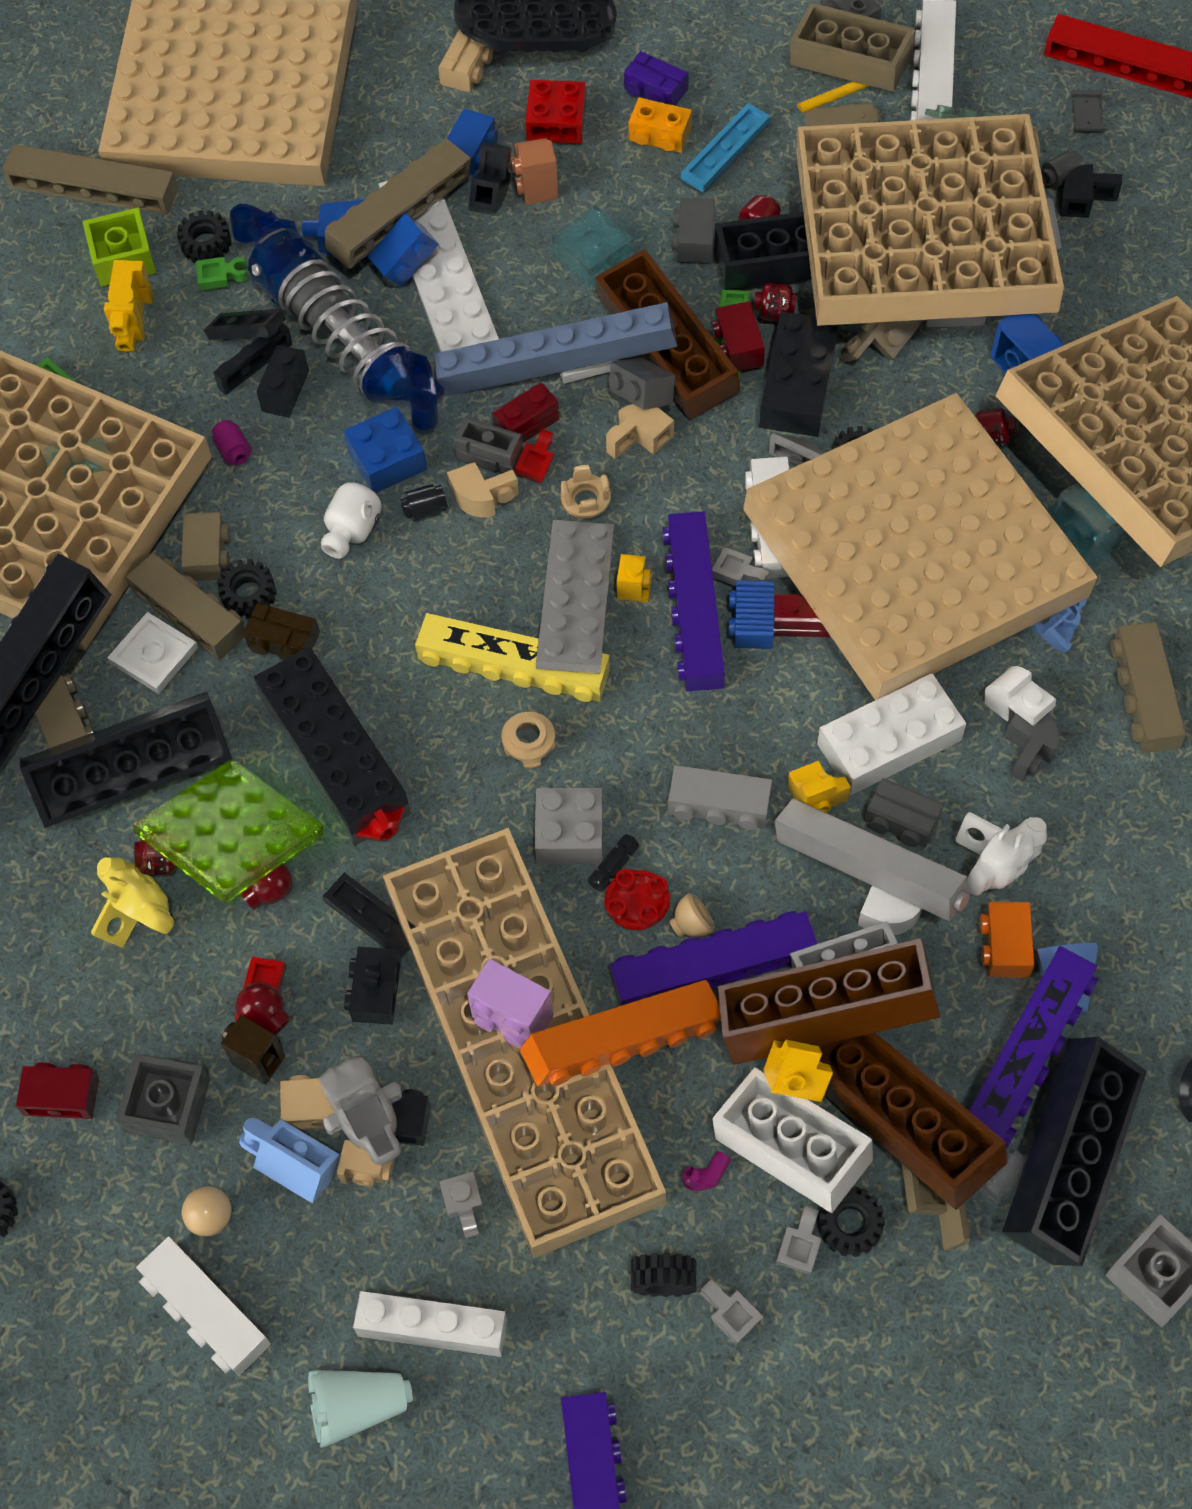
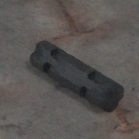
[588,834,639,892]

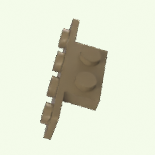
[840,320,924,362]
[902,1163,970,1250]

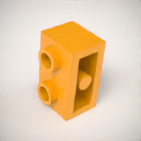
[628,97,692,153]

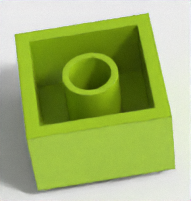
[82,207,157,287]

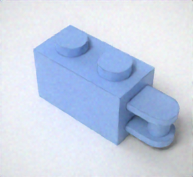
[239,1118,340,1203]

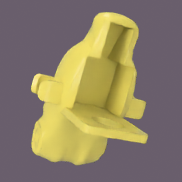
[91,857,175,947]

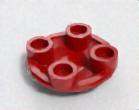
[604,869,671,930]

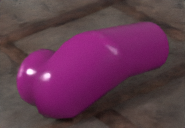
[682,1151,731,1192]

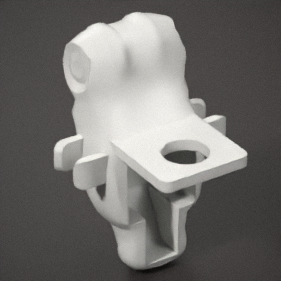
[956,812,1047,896]

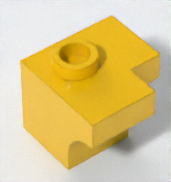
[787,761,851,813]
[763,1040,833,1102]

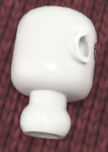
[321,482,382,559]

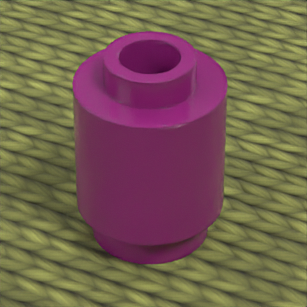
[212,420,252,465]

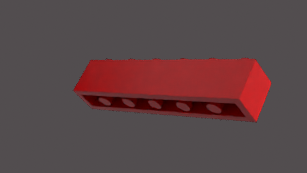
[1044,14,1192,99]

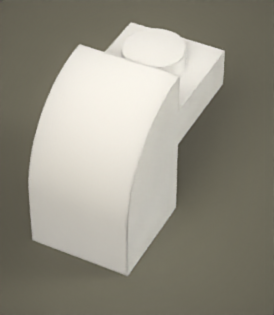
[985,666,1056,726]
[858,886,922,935]

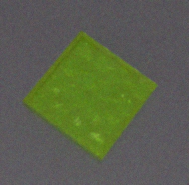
[133,759,324,904]

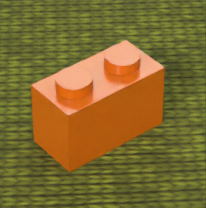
[979,902,1034,978]

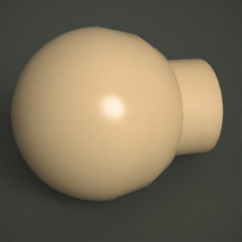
[181,1186,232,1236]

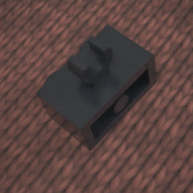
[344,946,402,1025]

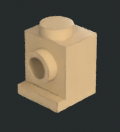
[337,1140,394,1186]

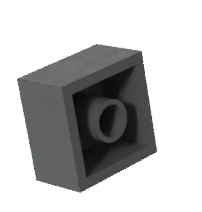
[115,1054,210,1145]

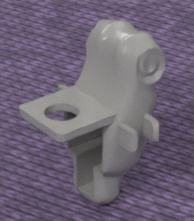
[319,1055,402,1165]

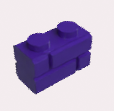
[624,51,689,106]

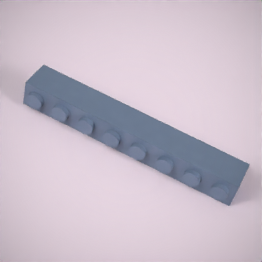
[434,302,677,396]

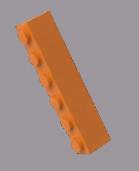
[520,980,721,1087]

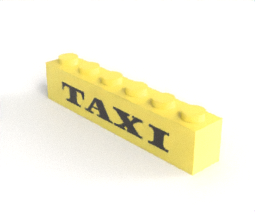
[415,613,610,702]

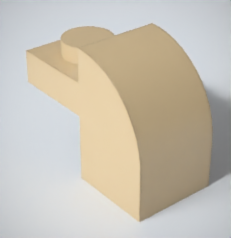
[606,404,674,459]
[447,462,519,517]

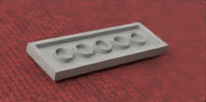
[536,520,614,674]

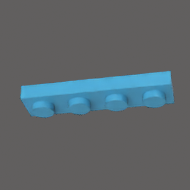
[681,103,770,193]

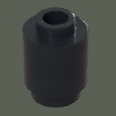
[400,484,448,521]

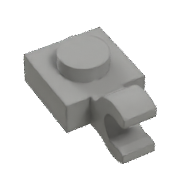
[712,547,769,586]
[439,1172,483,1239]
[776,1206,822,1275]
[699,1279,763,1345]

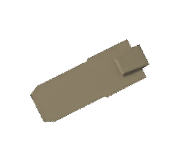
[805,104,879,126]

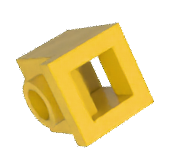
[617,554,652,602]

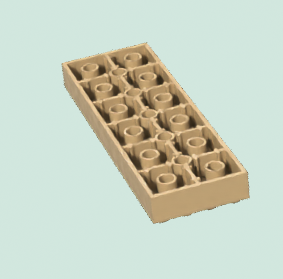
[383,828,666,1258]

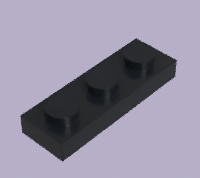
[204,309,286,341]
[213,323,293,395]
[322,872,416,959]

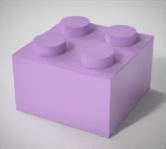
[467,958,554,1048]

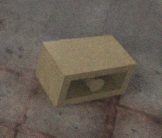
[181,512,230,581]

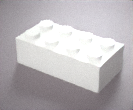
[817,673,966,796]
[712,1067,873,1213]

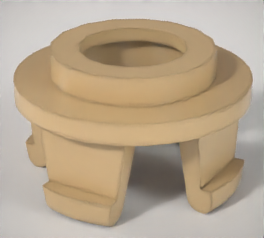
[561,465,611,519]
[501,712,555,769]

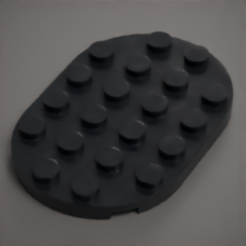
[454,0,617,53]

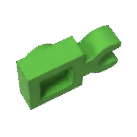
[196,257,248,291]

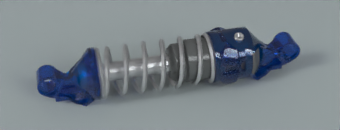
[230,204,444,430]

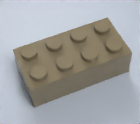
[790,3,915,92]

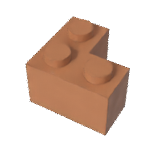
[510,138,558,205]

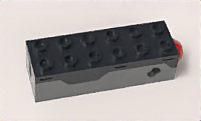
[253,646,411,846]

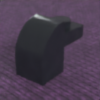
[469,142,512,211]
[1060,164,1122,218]

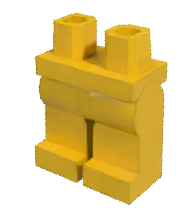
[104,260,154,352]

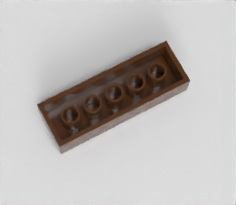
[595,249,740,420]
[718,938,940,1065]
[819,1033,1007,1210]

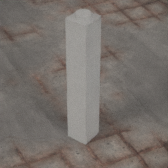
[775,798,970,921]

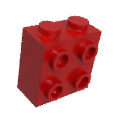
[525,80,586,144]

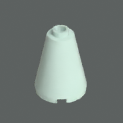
[308,1370,413,1448]

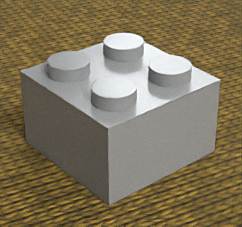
[535,788,603,864]
[1105,1214,1192,1328]

